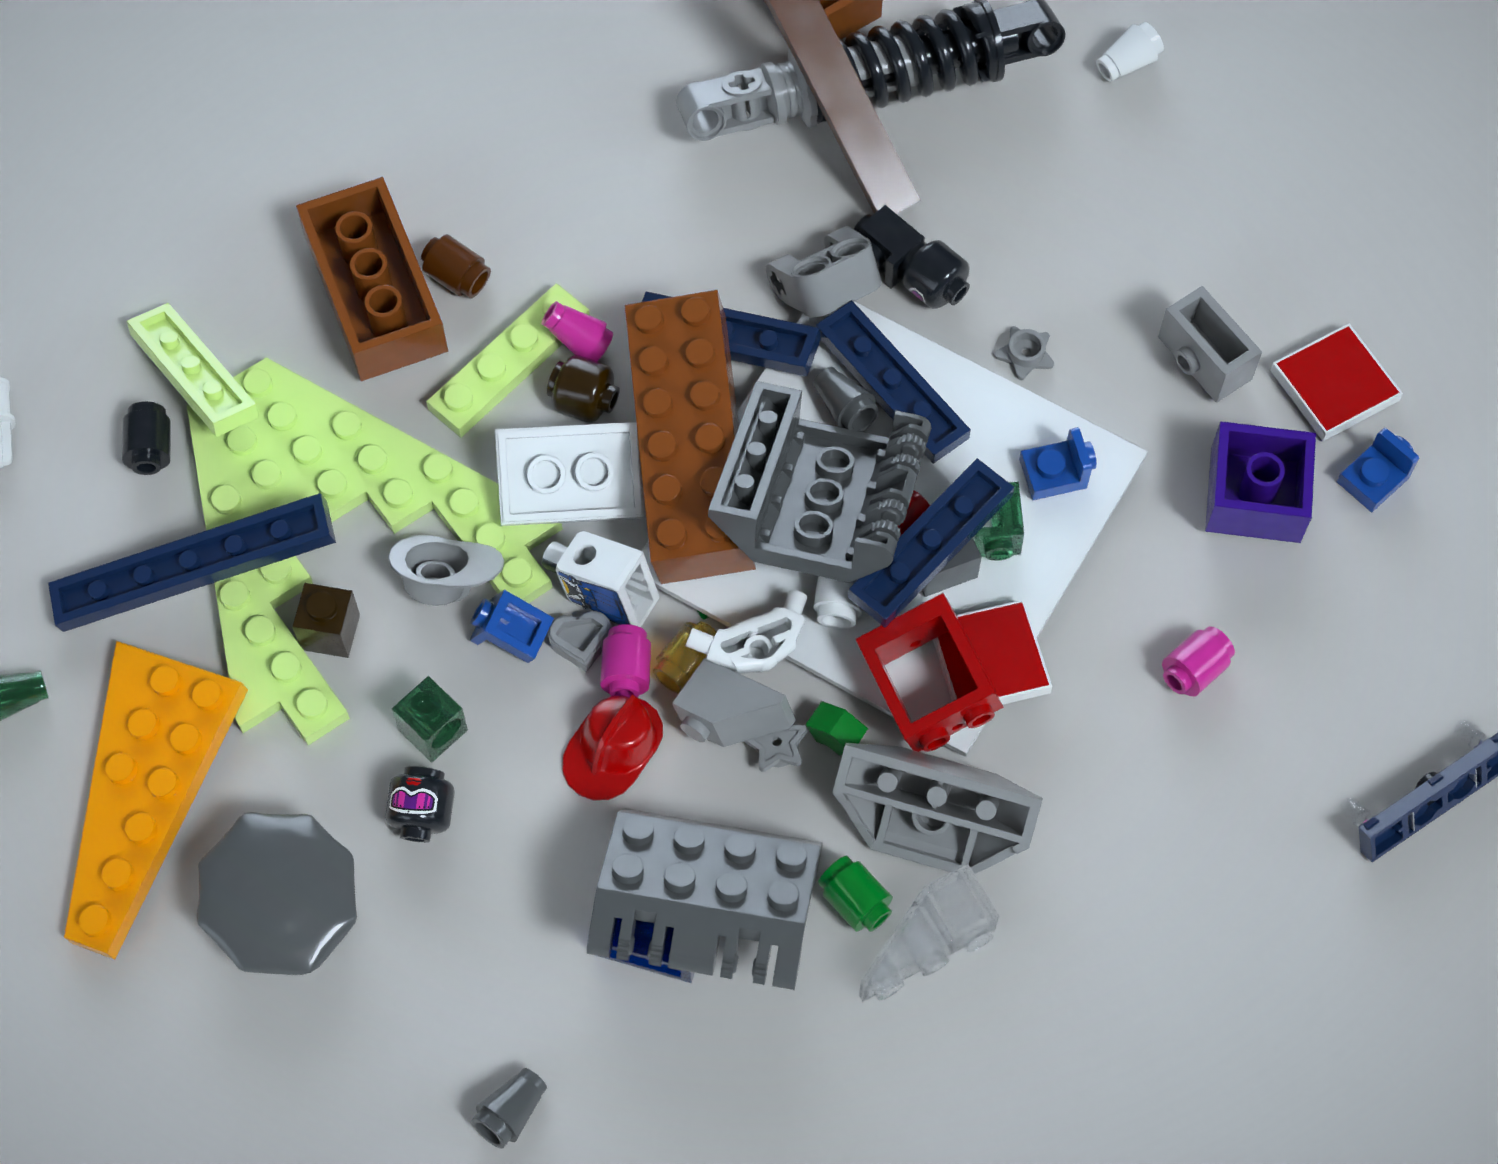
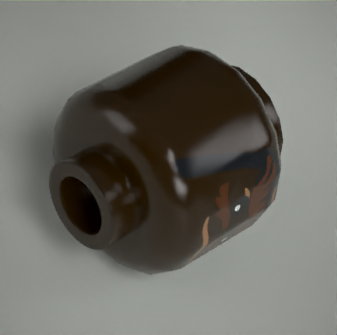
[547,355,620,423]

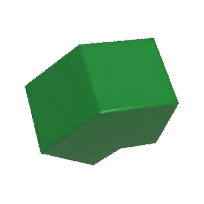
[806,701,869,756]

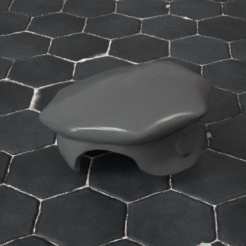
[197,812,357,975]

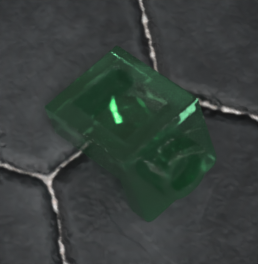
[973,482,1024,561]

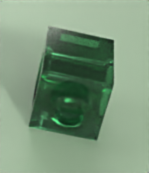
[391,676,468,763]

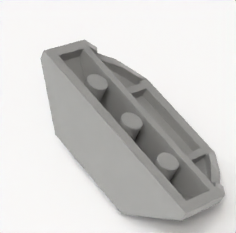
[832,743,1043,877]

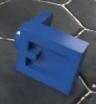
[1019,427,1097,501]
[1337,428,1419,513]
[470,589,554,663]

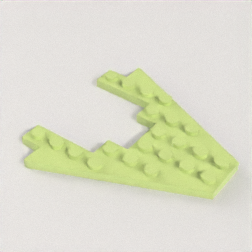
[187,357,563,745]

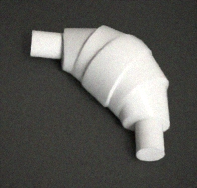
[685,590,807,673]

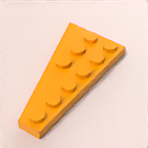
[64,641,248,960]

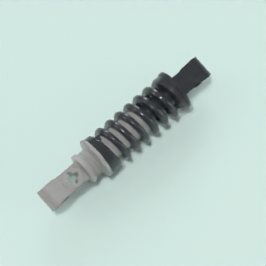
[676,0,1066,141]

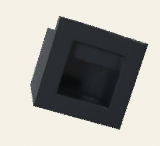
[854,205,925,289]

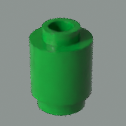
[818,855,893,932]

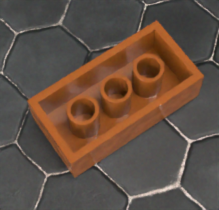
[296,177,449,381]

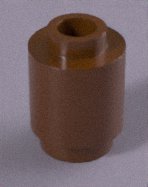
[421,234,491,299]

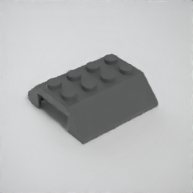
[708,381,932,583]
[587,809,823,990]

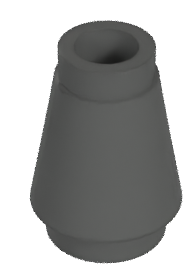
[813,367,879,432]
[471,1068,547,1149]

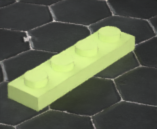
[426,283,590,438]
[127,303,259,437]

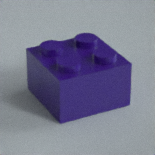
[1205,421,1316,543]

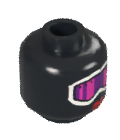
[901,240,970,309]
[385,766,455,843]

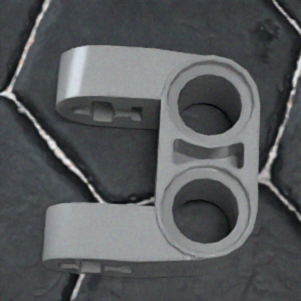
[766,226,882,317]

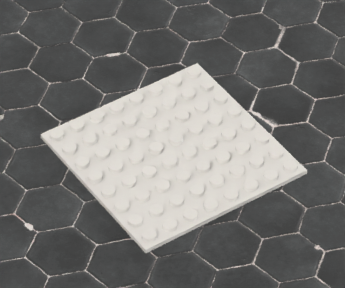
[642,301,1148,757]

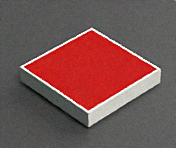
[1270,323,1403,441]
[933,599,1052,704]

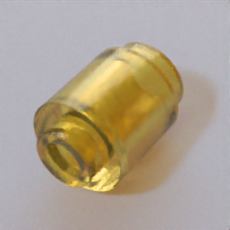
[653,621,717,694]

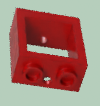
[856,593,1004,752]

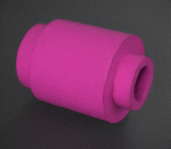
[600,624,651,697]
[1162,626,1235,697]

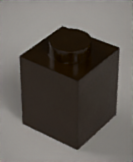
[292,583,360,658]

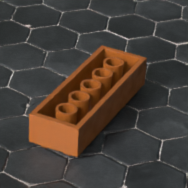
[625,290,756,584]

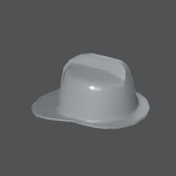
[388,535,504,606]

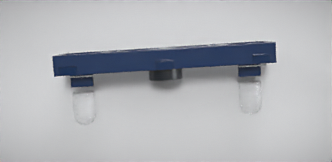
[1340,720,1498,863]

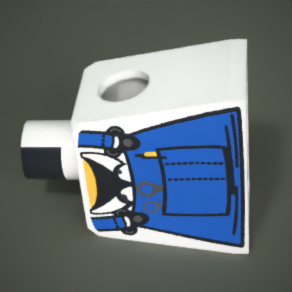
[542,531,660,627]

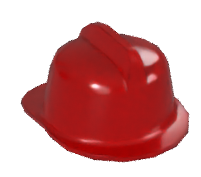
[563,694,663,801]

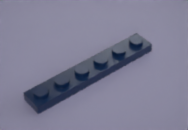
[48,493,336,632]

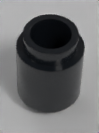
[122,401,171,475]

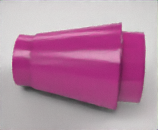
[541,301,613,362]

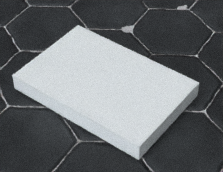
[495,422,645,526]

